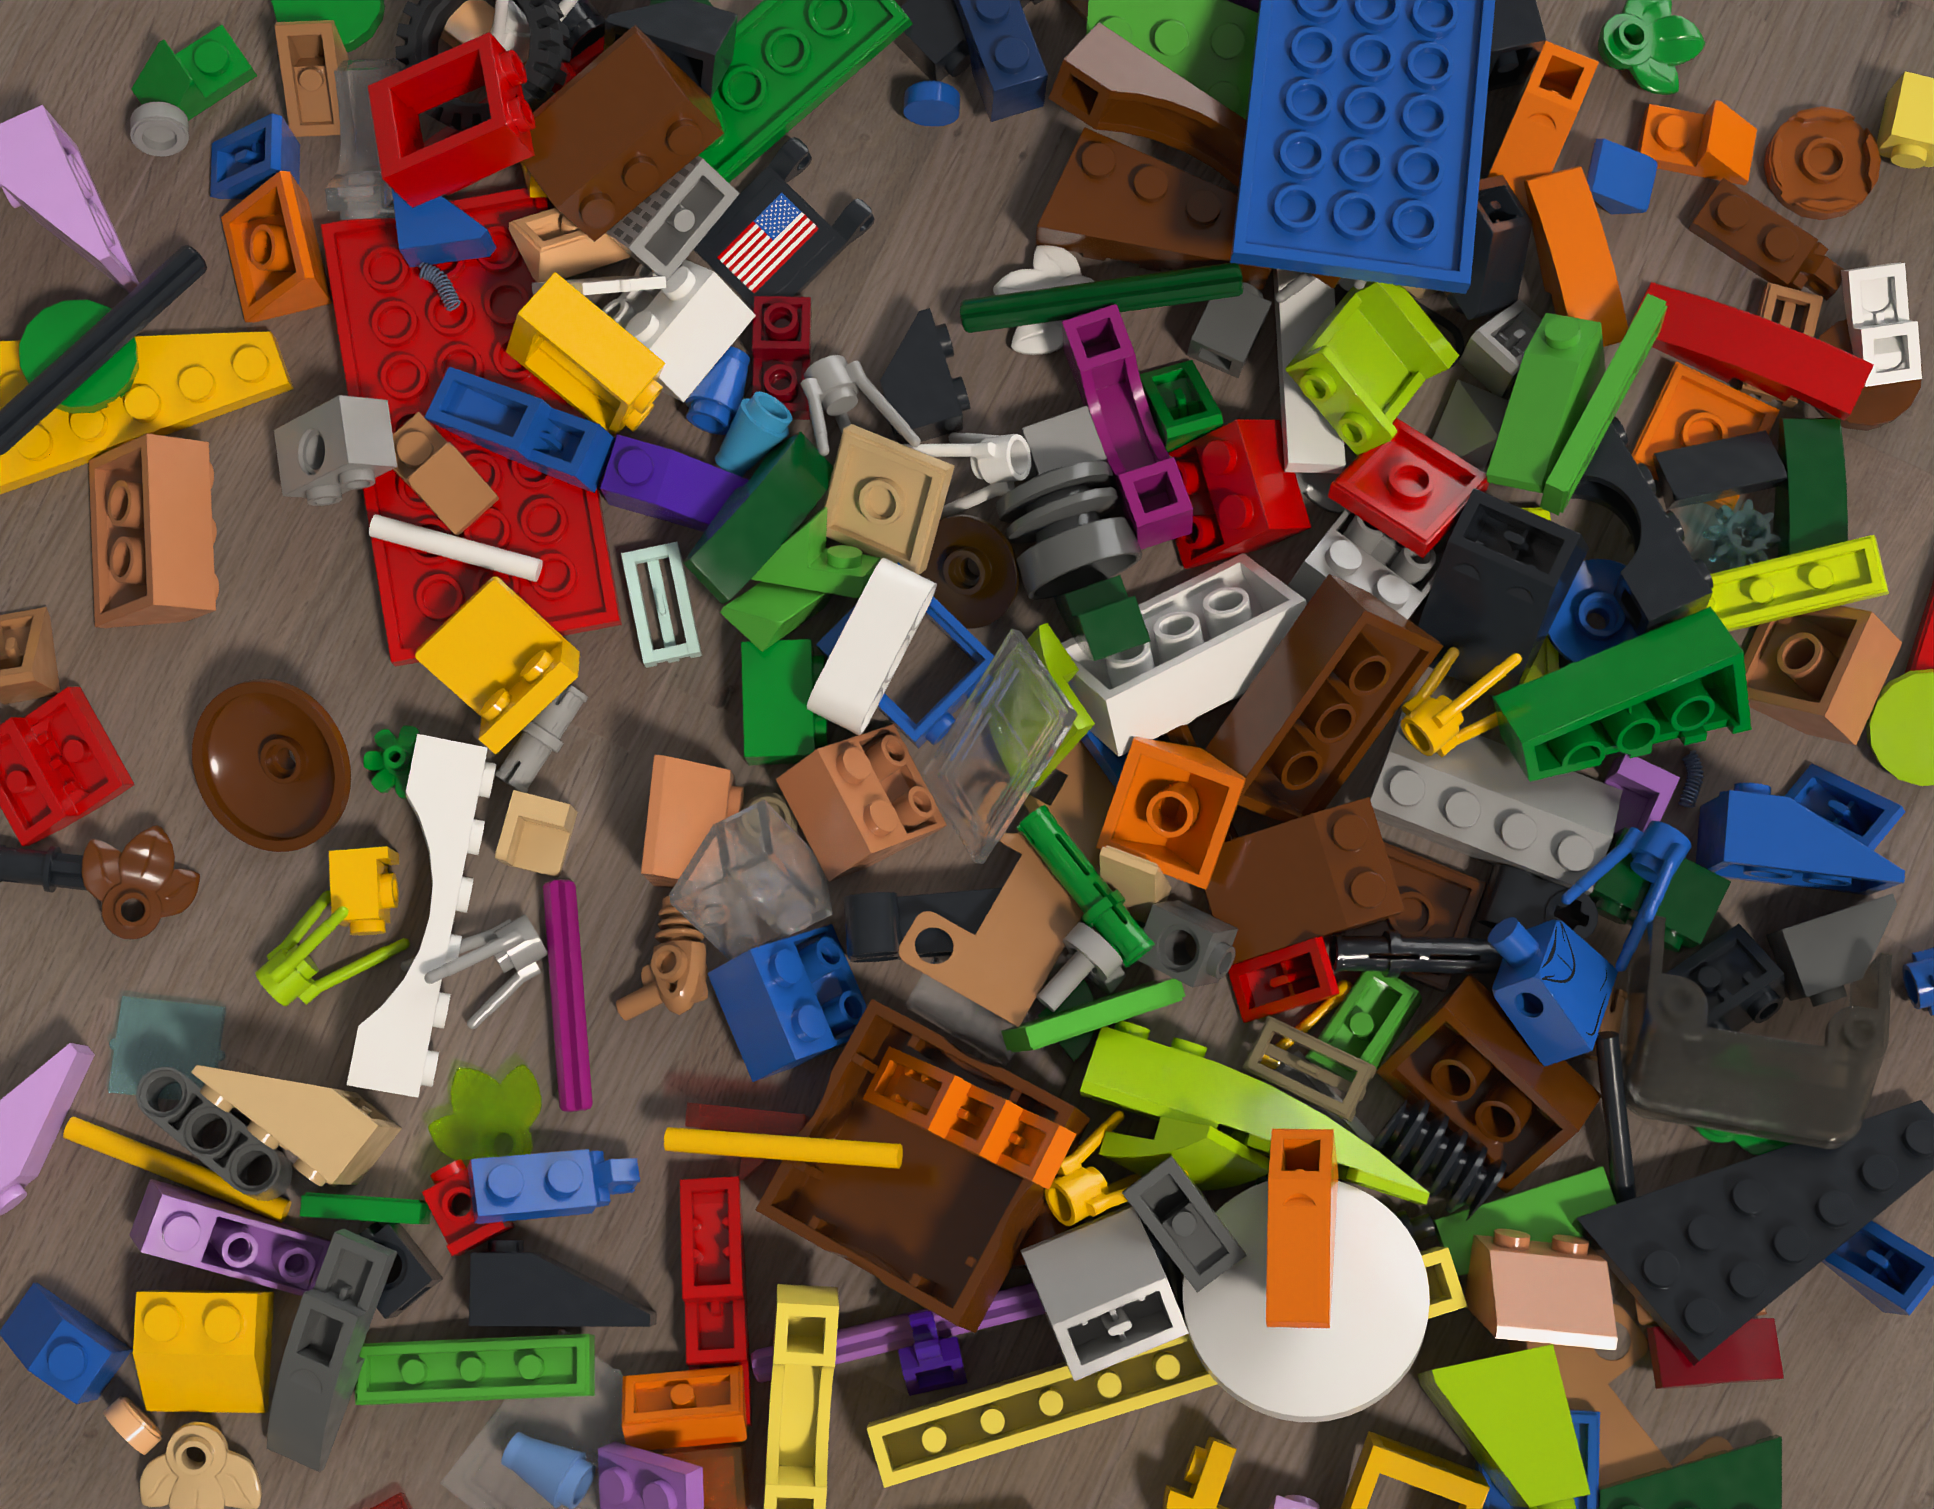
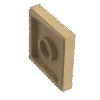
[824,424,955,575]

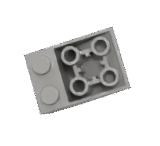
[1288,509,1456,619]

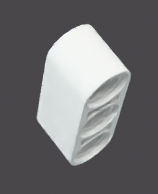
[807,558,937,735]

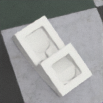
[1841,263,1922,387]

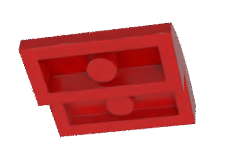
[0,687,135,846]

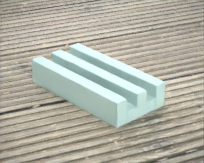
[621,542,702,668]

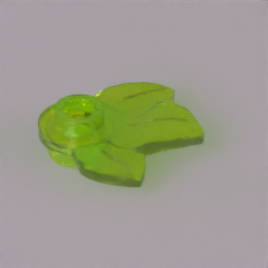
[428,1064,542,1160]

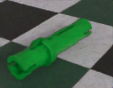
[1016,805,1155,968]

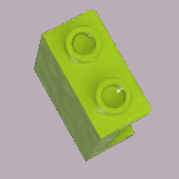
[1285,281,1459,456]

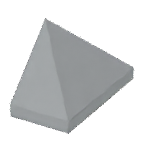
[1432,379,1509,472]

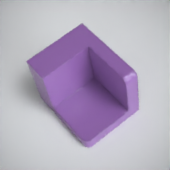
[1603,754,1680,834]

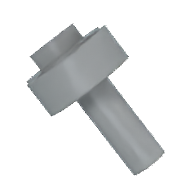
[1036,922,1126,1012]

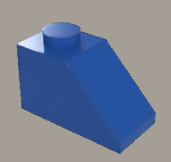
[0,1282,133,1404]

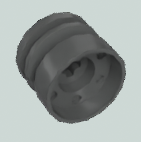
[996,461,1142,600]

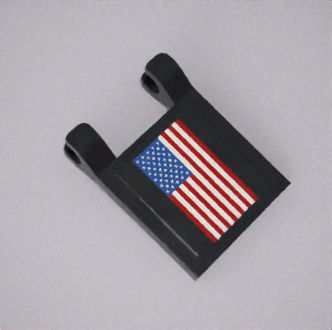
[693,137,875,309]

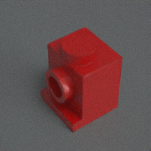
[422,1159,514,1256]

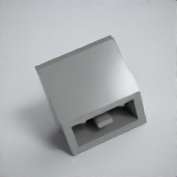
[1020,1204,1189,1381]

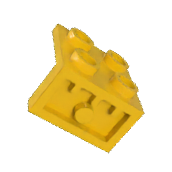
[415,577,580,755]

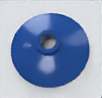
[1547,559,1638,663]

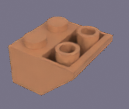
[776,724,947,882]

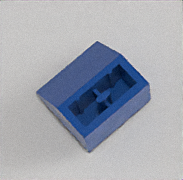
[707,924,867,1082]

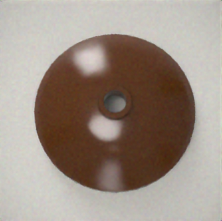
[192,679,351,852]

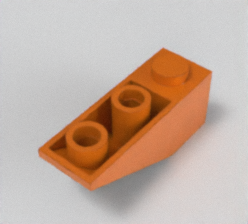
[1487,41,1599,219]
[1266,1129,1338,1328]

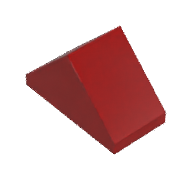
[1228,936,1340,1023]

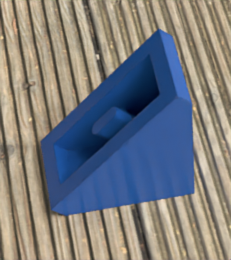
[210,113,300,199]
[392,189,497,268]
[1784,763,1905,851]
[1822,1221,1934,1316]

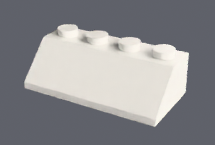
[1061,553,1307,757]

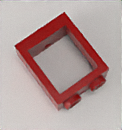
[368,32,536,208]

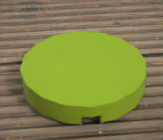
[1866,669,1934,786]

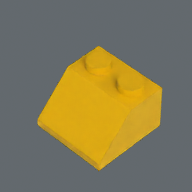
[133,1290,274,1413]

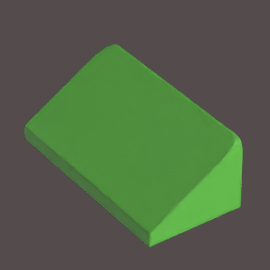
[720,582,834,652]
[1305,971,1422,1083]

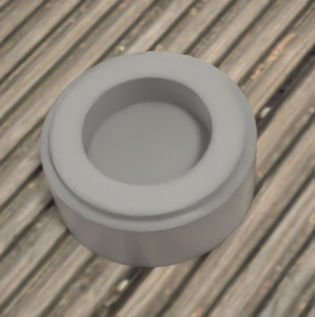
[130,102,189,157]

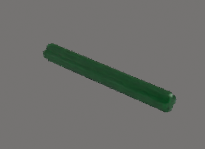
[960,263,1244,333]

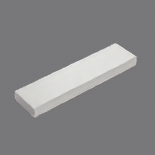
[1273,268,1346,474]

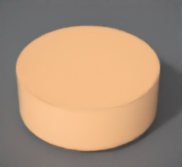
[103,1396,162,1455]

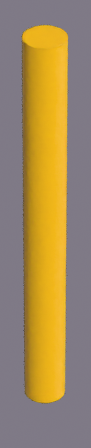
[63,1116,291,1223]
[664,1127,903,1169]

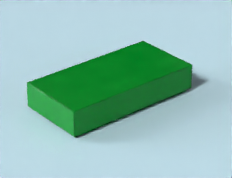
[299,1192,431,1224]

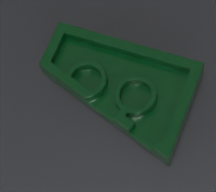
[1599,1435,1782,1509]

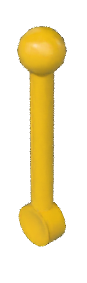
[1260,980,1353,1070]

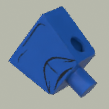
[1488,917,1618,1066]

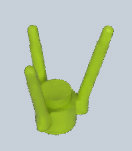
[255,890,410,1007]

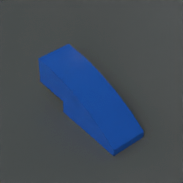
[424,367,616,493]

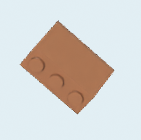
[89,433,219,628]

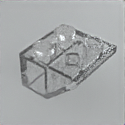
[669,799,833,961]

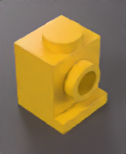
[329,846,399,935]

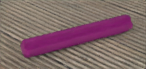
[543,879,593,1112]

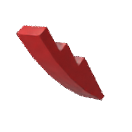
[1628,282,1874,420]
[680,1176,752,1427]

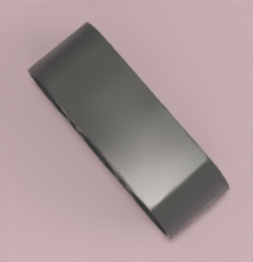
[136,1067,293,1201]

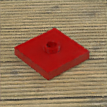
[1328,417,1489,558]

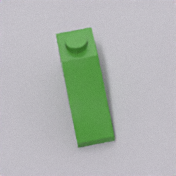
[1486,313,1606,494]

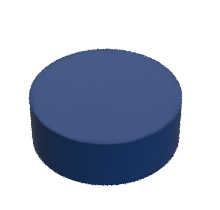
[903,81,960,127]

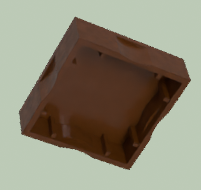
[755,999,1091,1333]

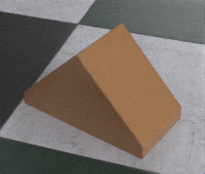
[0,607,60,705]

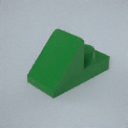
[131,24,257,121]

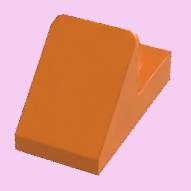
[1637,100,1757,185]

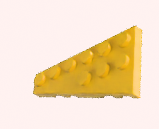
[0,331,294,495]

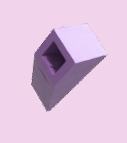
[129,1179,331,1296]

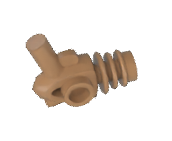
[616,895,708,1021]

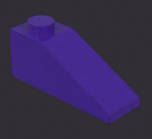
[600,434,749,532]

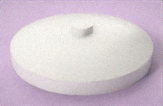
[1183,1181,1430,1422]

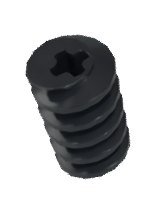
[1370,1097,1507,1221]

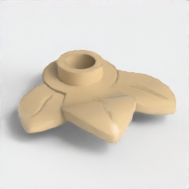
[140,1422,262,1509]

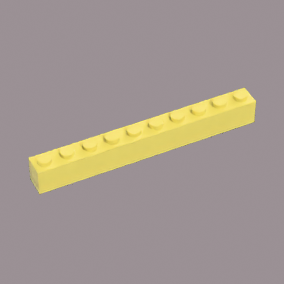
[867,1246,1468,1488]

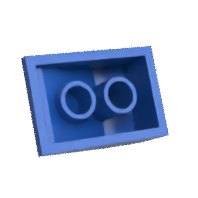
[1695,783,1905,895]

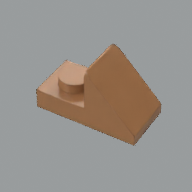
[274,20,350,137]
[393,412,499,537]

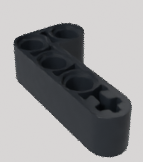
[843,888,1002,963]

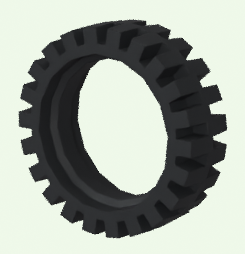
[395,0,571,132]

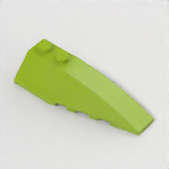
[1080,1020,1430,1205]

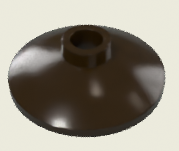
[919,515,1020,629]

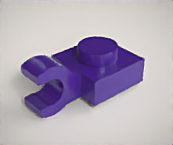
[898,1310,967,1396]

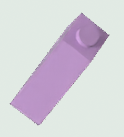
[0,1043,95,1216]

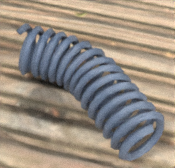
[418,262,461,311]
[1678,750,1704,808]

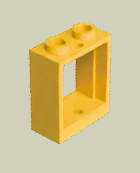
[506,272,666,438]
[1341,1431,1490,1509]

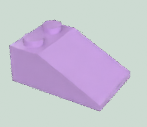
[0,105,139,293]

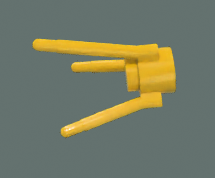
[1400,647,1522,757]
[1044,1110,1189,1226]

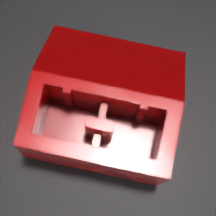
[1169,419,1312,569]

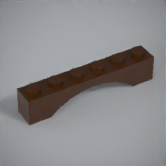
[1048,22,1342,289]

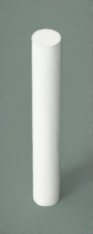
[369,514,543,582]

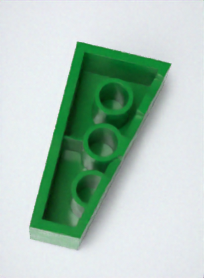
[1493,606,1752,782]

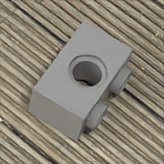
[274,395,397,506]

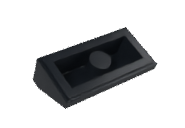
[1652,430,1787,510]

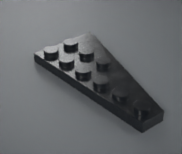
[1572,1100,1934,1366]

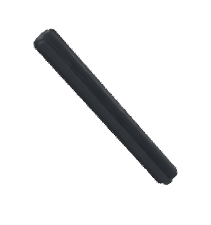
[0,245,207,455]

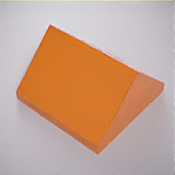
[221,171,332,323]
[1096,737,1247,890]

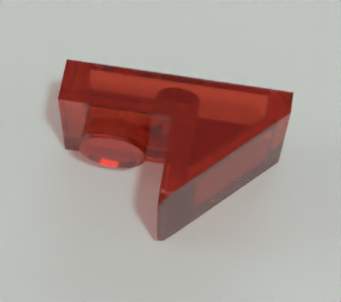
[685,1102,810,1181]

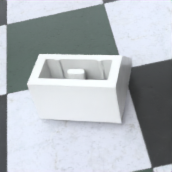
[602,260,756,402]

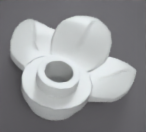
[993,245,1095,355]

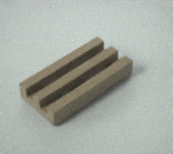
[1242,1016,1377,1122]

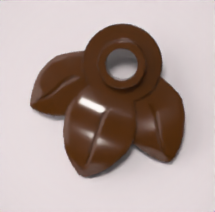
[81,825,200,940]

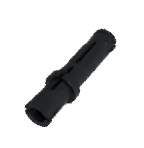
[1329,930,1503,978]

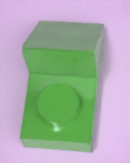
[751,507,880,598]

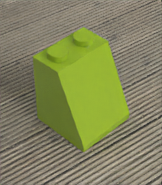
[1418,1344,1591,1509]

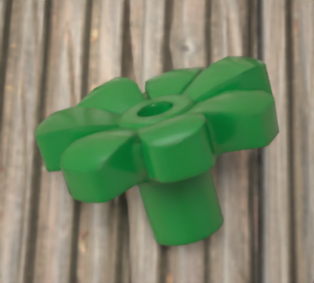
[364,725,421,799]

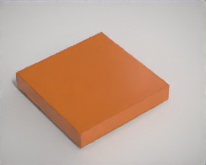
[1631,361,1780,514]

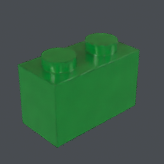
[741,639,828,766]

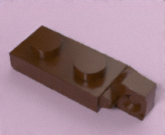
[1688,178,1844,301]

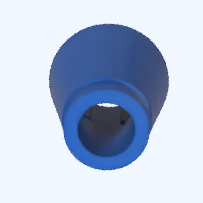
[686,346,750,435]

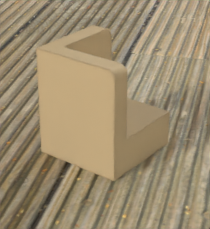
[495,790,578,877]

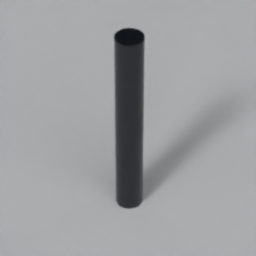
[1595,1031,1637,1204]

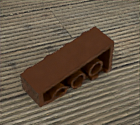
[1035,127,1273,290]

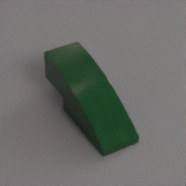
[1773,418,1848,558]
[683,432,834,604]
[1054,575,1151,661]

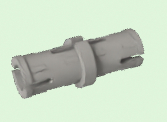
[494,685,588,793]

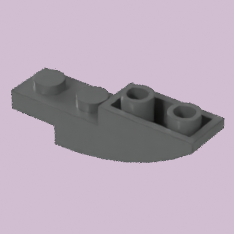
[267,1228,397,1472]

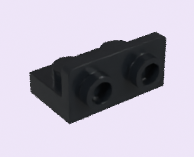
[1643,924,1786,1062]

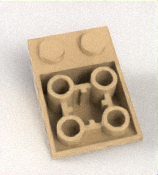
[191,1065,402,1187]

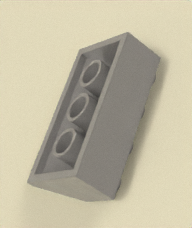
[1368,711,1623,895]

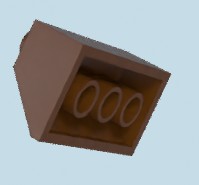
[1205,574,1443,823]

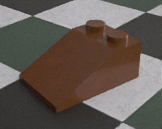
[1204,797,1405,964]

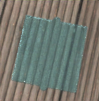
[108,996,226,1100]

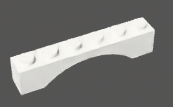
[347,734,496,1097]

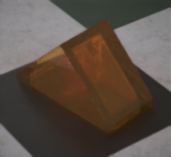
[657,1442,751,1509]

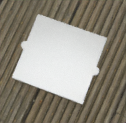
[532,276,666,295]

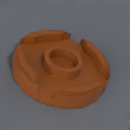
[1763,106,1881,220]

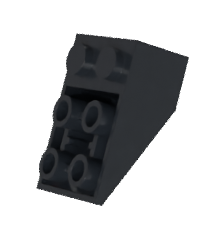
[1418,488,1589,696]

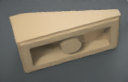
[1099,845,1172,923]

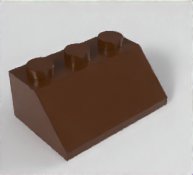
[521,25,724,242]
[1376,973,1601,1194]

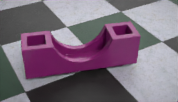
[1062,304,1193,550]

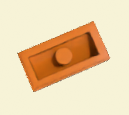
[622,1365,747,1450]

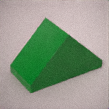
[1139,360,1223,453]

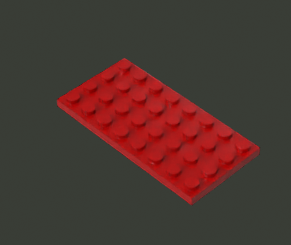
[321,187,622,667]

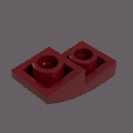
[752,296,812,420]
[1647,1318,1784,1389]

